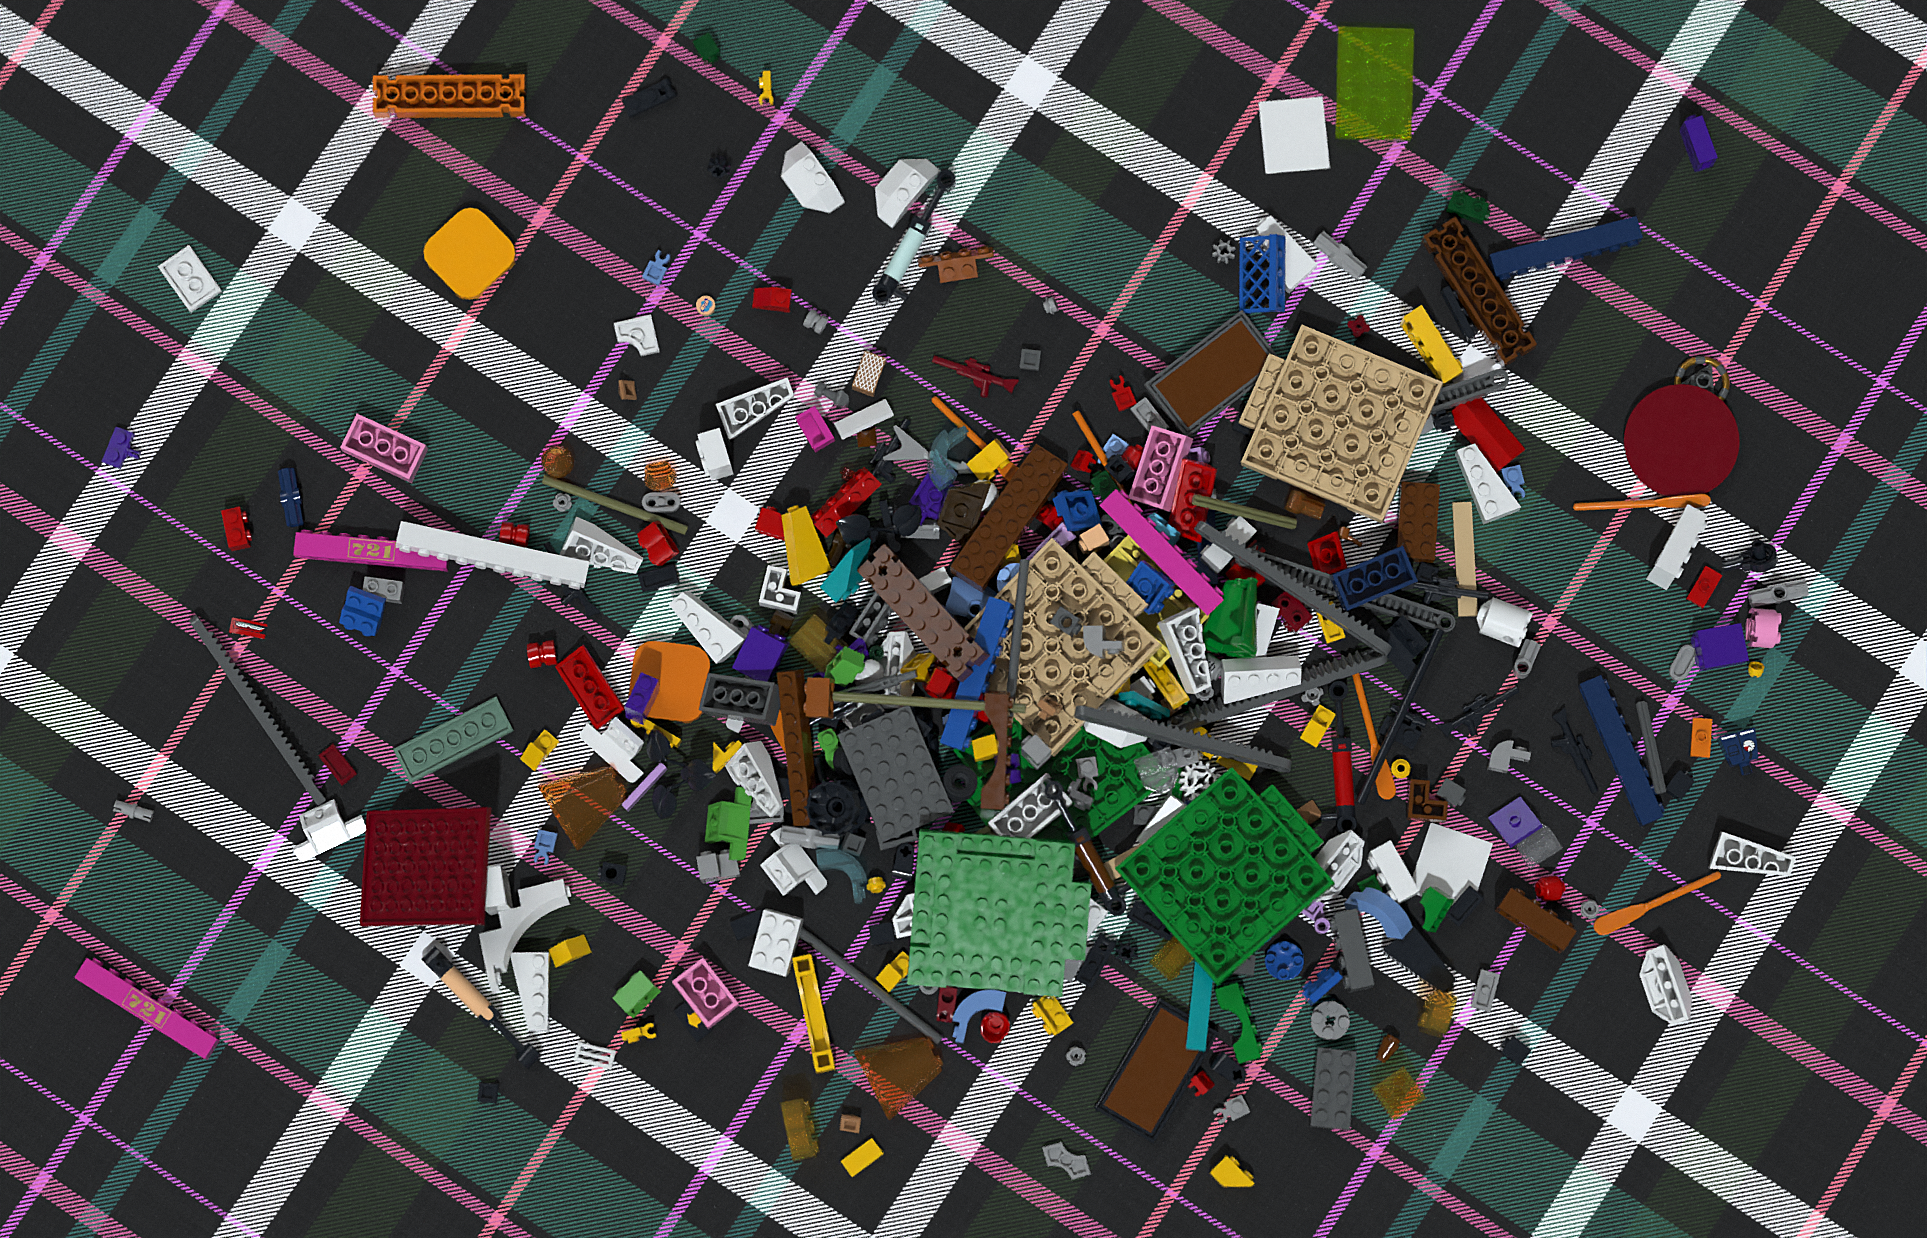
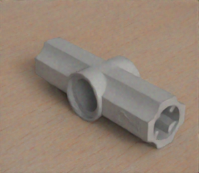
[1313,231,1367,280]
[1748,579,1809,608]
[780,825,839,850]

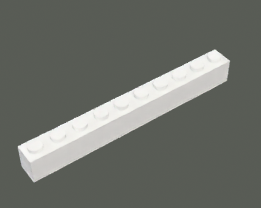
[396,521,590,589]

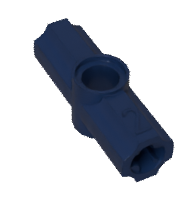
[278,468,304,527]

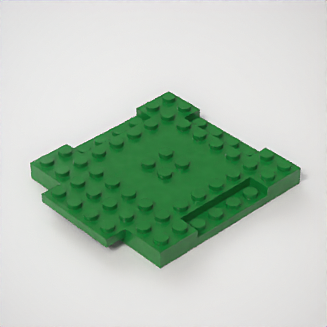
[953,718,1170,853]
[1115,767,1335,986]
[907,829,1091,997]

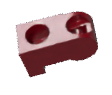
[936,986,958,1023]

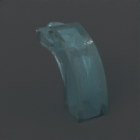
[927,426,969,491]
[816,848,868,904]

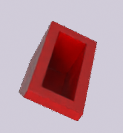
[752,287,792,313]
[755,506,785,541]

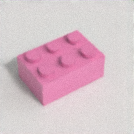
[672,958,739,1029]

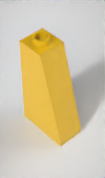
[781,505,832,586]

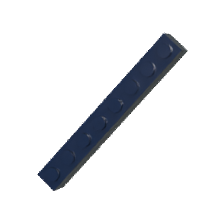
[1488,216,1643,281]
[1578,675,1665,827]

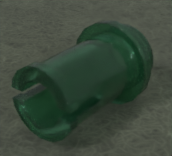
[867,645,884,661]

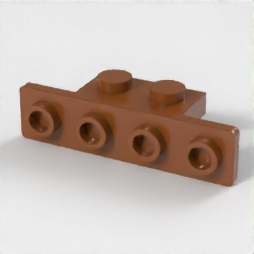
[917,246,994,283]

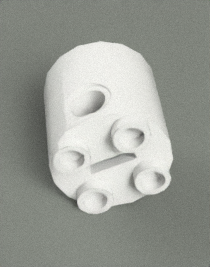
[1476,597,1533,647]

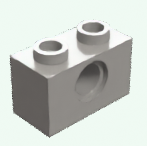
[363,576,405,604]

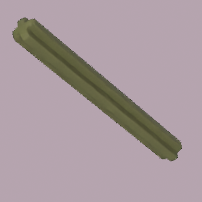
[1192,494,1297,529]

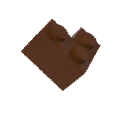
[1406,779,1448,823]

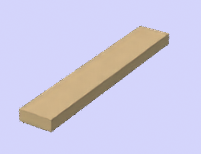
[1452,502,1478,617]

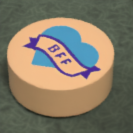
[696,296,715,316]

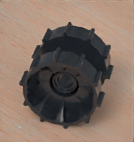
[804,777,871,836]

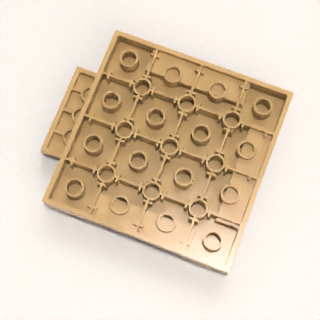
[1239,325,1443,524]
[959,538,1162,756]

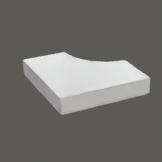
[614,314,660,356]

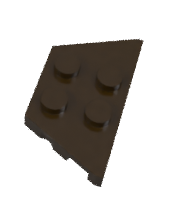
[936,481,991,548]

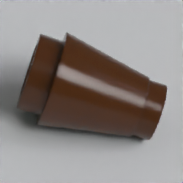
[1375,1033,1401,1063]

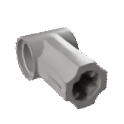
[1512,639,1541,679]

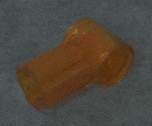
[1284,490,1326,520]

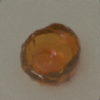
[541,446,574,478]
[644,461,677,491]

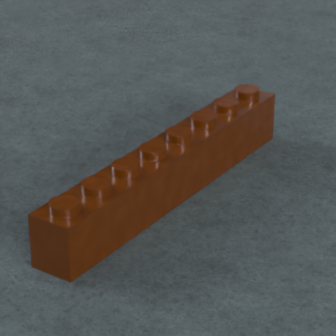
[777,669,816,826]

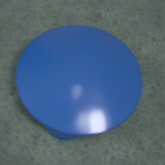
[1265,941,1304,980]

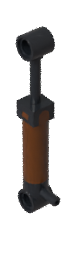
[1041,778,1131,916]

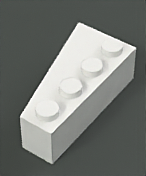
[1455,443,1521,524]
[1647,504,1708,590]
[669,591,747,664]
[1158,607,1211,694]
[1221,655,1301,704]
[511,953,550,1032]

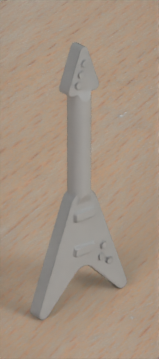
[883,425,973,474]

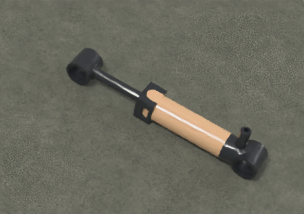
[421,946,542,1069]

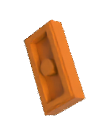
[1690,718,1712,758]

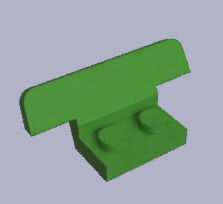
[705,787,752,861]

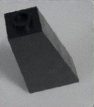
[1382,926,1457,994]

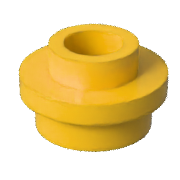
[1391,759,1411,779]
[866,877,886,893]

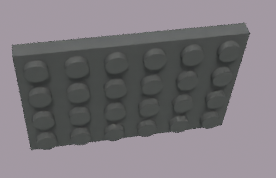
[837,706,954,842]

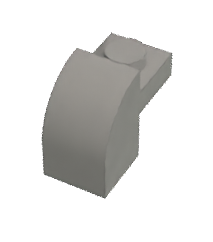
[1083,626,1125,659]
[1487,741,1531,773]

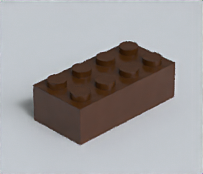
[1396,481,1440,563]
[1495,888,1577,954]

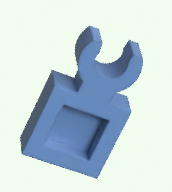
[642,250,670,286]
[1501,465,1525,498]
[534,829,558,865]

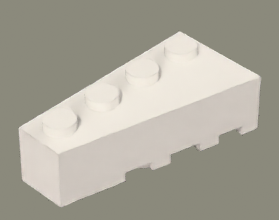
[716,378,794,441]
[1708,832,1796,876]

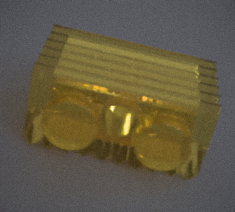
[1149,936,1193,981]

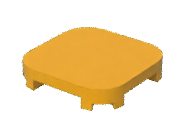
[424,208,516,300]

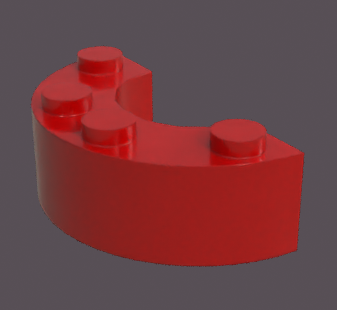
[924,666,992,725]

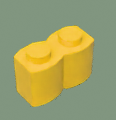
[966,439,1012,481]

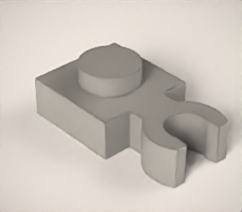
[1076,757,1098,792]
[1213,1095,1250,1124]

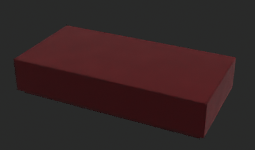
[318,744,357,786]

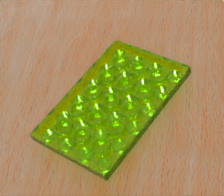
[1335,27,1414,141]

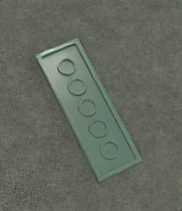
[393,697,514,784]

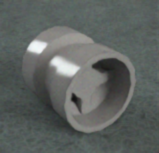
[803,309,829,334]

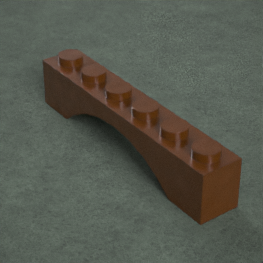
[981,690,1014,810]

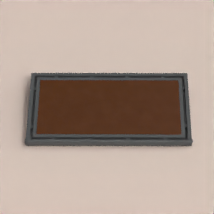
[1144,310,1278,437]

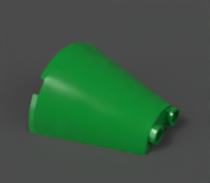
[1202,577,1258,659]

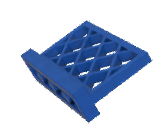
[1239,234,1286,314]

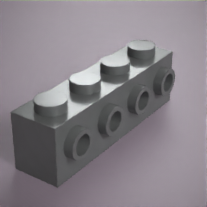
[849,574,894,648]

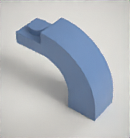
[1344,887,1413,939]
[952,990,1006,1044]

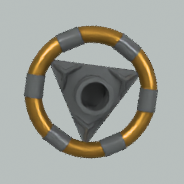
[1674,356,1730,401]

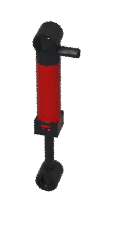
[1320,681,1357,834]

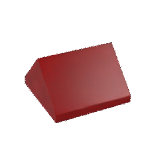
[1307,532,1347,575]

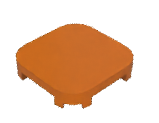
[629,641,711,723]

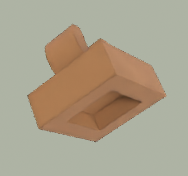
[1037,696,1063,720]

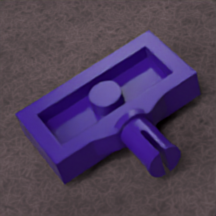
[102,427,141,469]

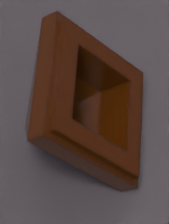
[857,427,877,448]

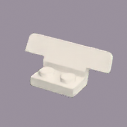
[580,717,644,782]
[293,799,366,861]
[761,828,827,896]

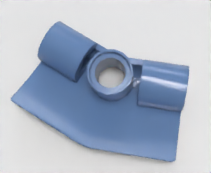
[945,577,998,620]

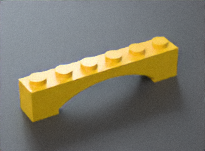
[792,954,836,1074]

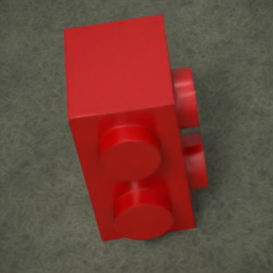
[221,507,252,551]

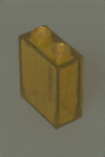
[788,614,849,672]

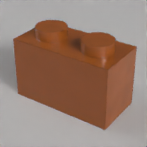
[803,678,835,718]

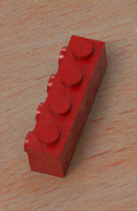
[811,467,882,538]

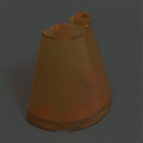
[537,766,627,851]
[853,1037,943,1121]

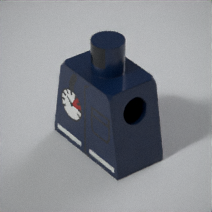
[1717,727,1758,776]

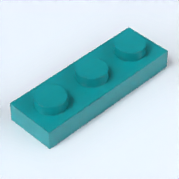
[1118,691,1170,721]

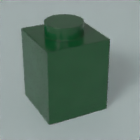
[693,32,721,65]

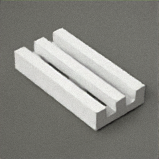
[573,1042,616,1070]

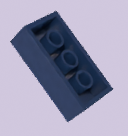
[1329,546,1418,612]

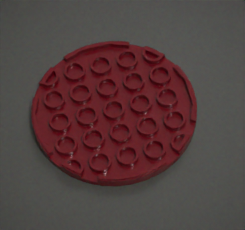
[1624,384,1739,497]

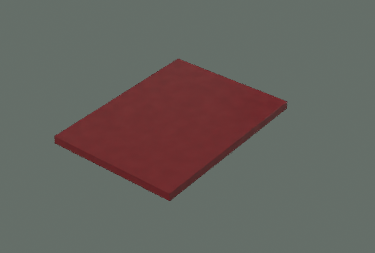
[359,807,491,927]

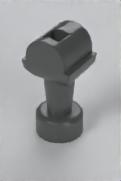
[814,382,849,408]

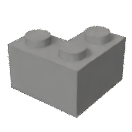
[696,849,740,883]

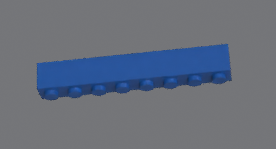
[940,596,1015,752]

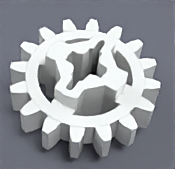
[1178,761,1220,802]

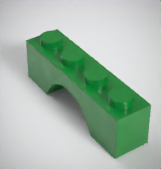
[1214,983,1263,1065]

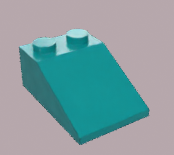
[820,538,871,603]

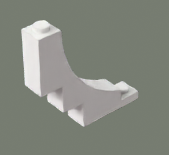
[479,879,571,993]

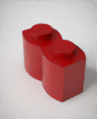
[637,521,680,566]

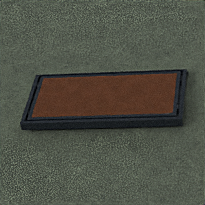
[1094,998,1219,1144]

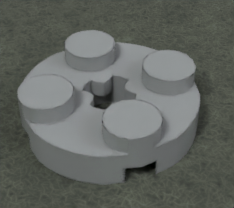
[1311,1001,1350,1040]

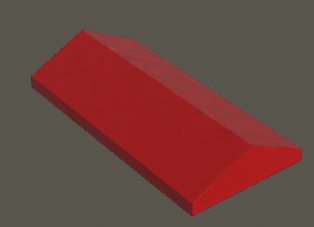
[1451,397,1526,473]
[1168,458,1217,543]
[555,645,625,730]

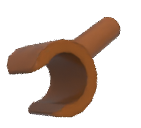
[1338,527,1363,547]

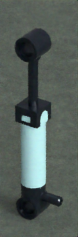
[872,170,956,306]

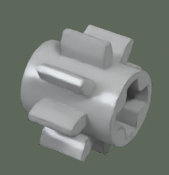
[1212,240,1235,264]

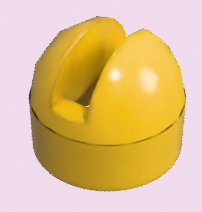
[1748,661,1764,678]

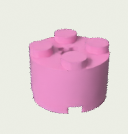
[1745,608,1781,648]

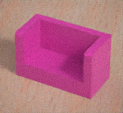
[795,406,835,452]

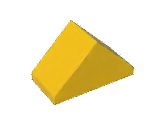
[549,935,592,968]

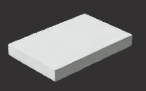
[158,245,222,313]

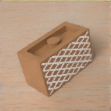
[852,351,887,397]

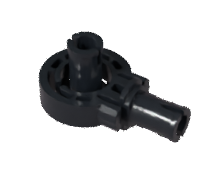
[1722,540,1778,573]

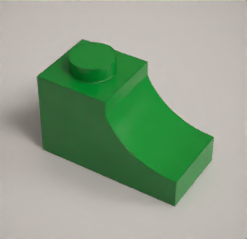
[1420,886,1455,932]

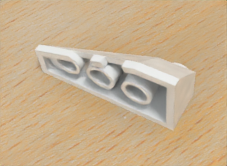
[559,517,643,574]
[725,741,783,817]

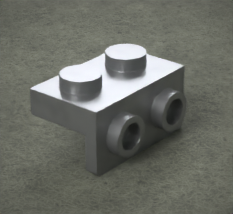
[1067,778,1093,811]

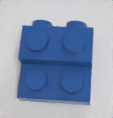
[1053,489,1102,532]
[1126,560,1176,615]
[339,586,386,636]
[1301,968,1343,1006]

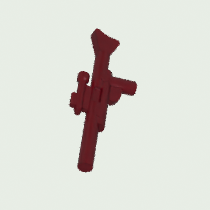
[932,355,1019,397]

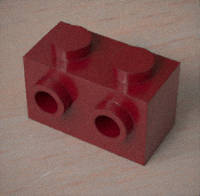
[1270,591,1313,634]

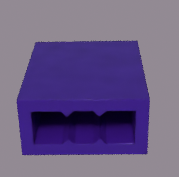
[1679,115,1718,172]
[1691,623,1749,671]
[732,624,790,682]
[625,672,659,725]

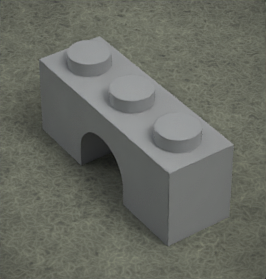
[1021,734,1052,771]

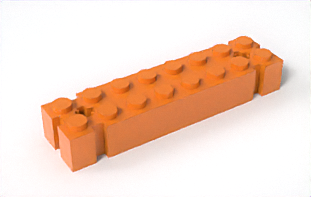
[373,74,526,118]

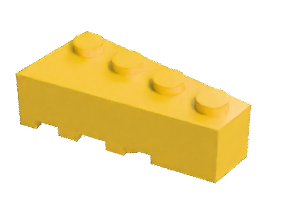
[1400,305,1463,387]

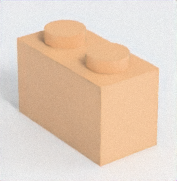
[1078,524,1109,557]

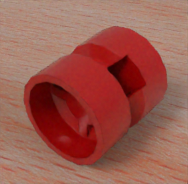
[499,521,530,548]
[527,640,557,668]

